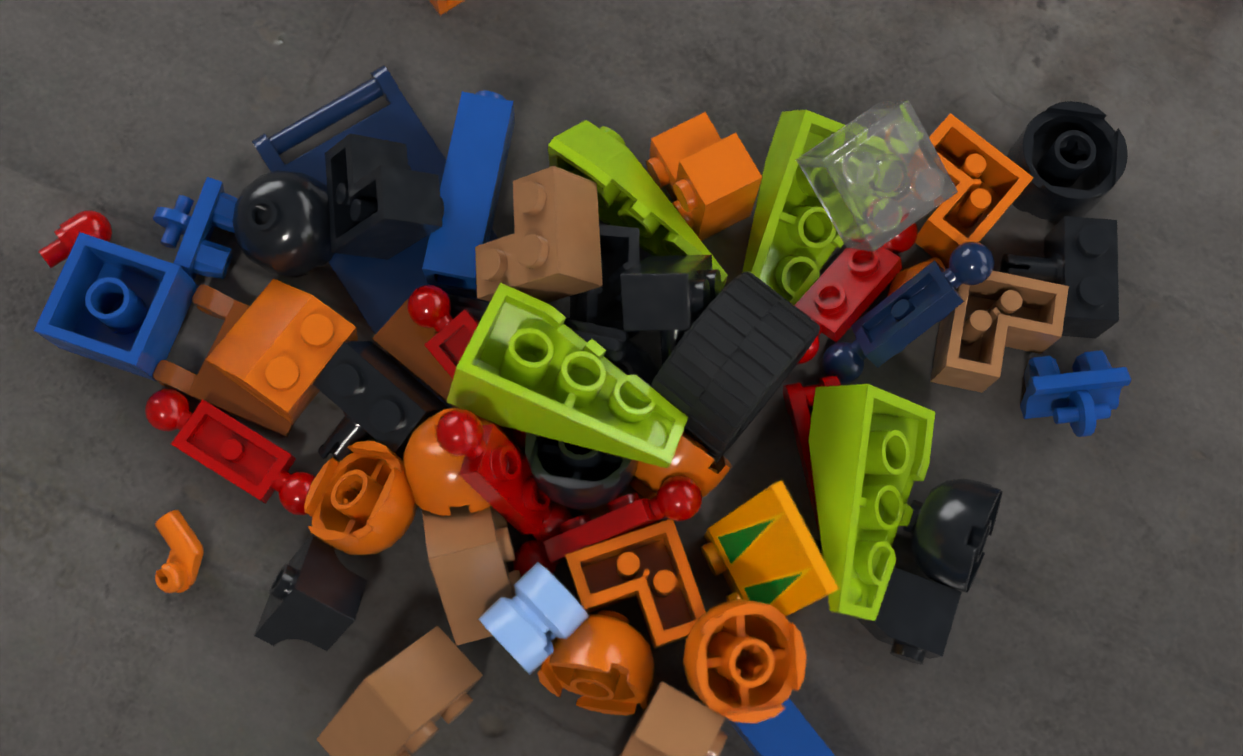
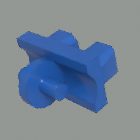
[153,177,238,280]
[1020,350,1131,437]

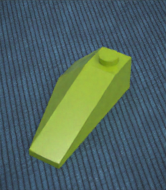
[742,109,896,305]
[548,120,728,291]
[447,282,688,469]
[808,384,935,621]

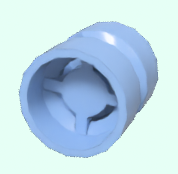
[478,562,589,674]

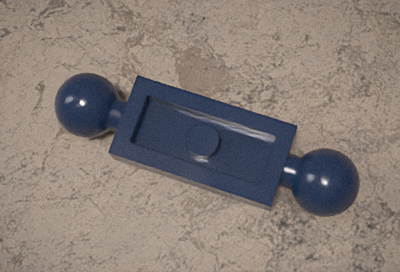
[822,242,994,384]

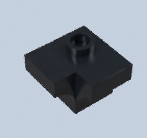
[254,534,367,651]

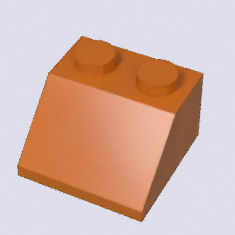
[205,278,358,425]

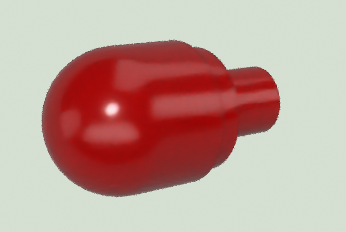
[38,210,112,268]

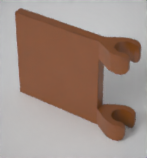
[153,284,294,438]

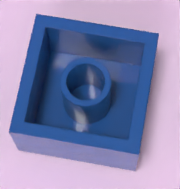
[34,232,199,382]

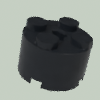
[1007,101,1128,222]

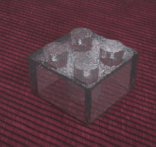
[796,99,958,252]

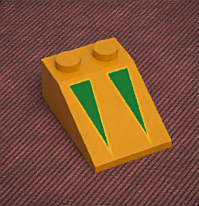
[701,480,839,617]

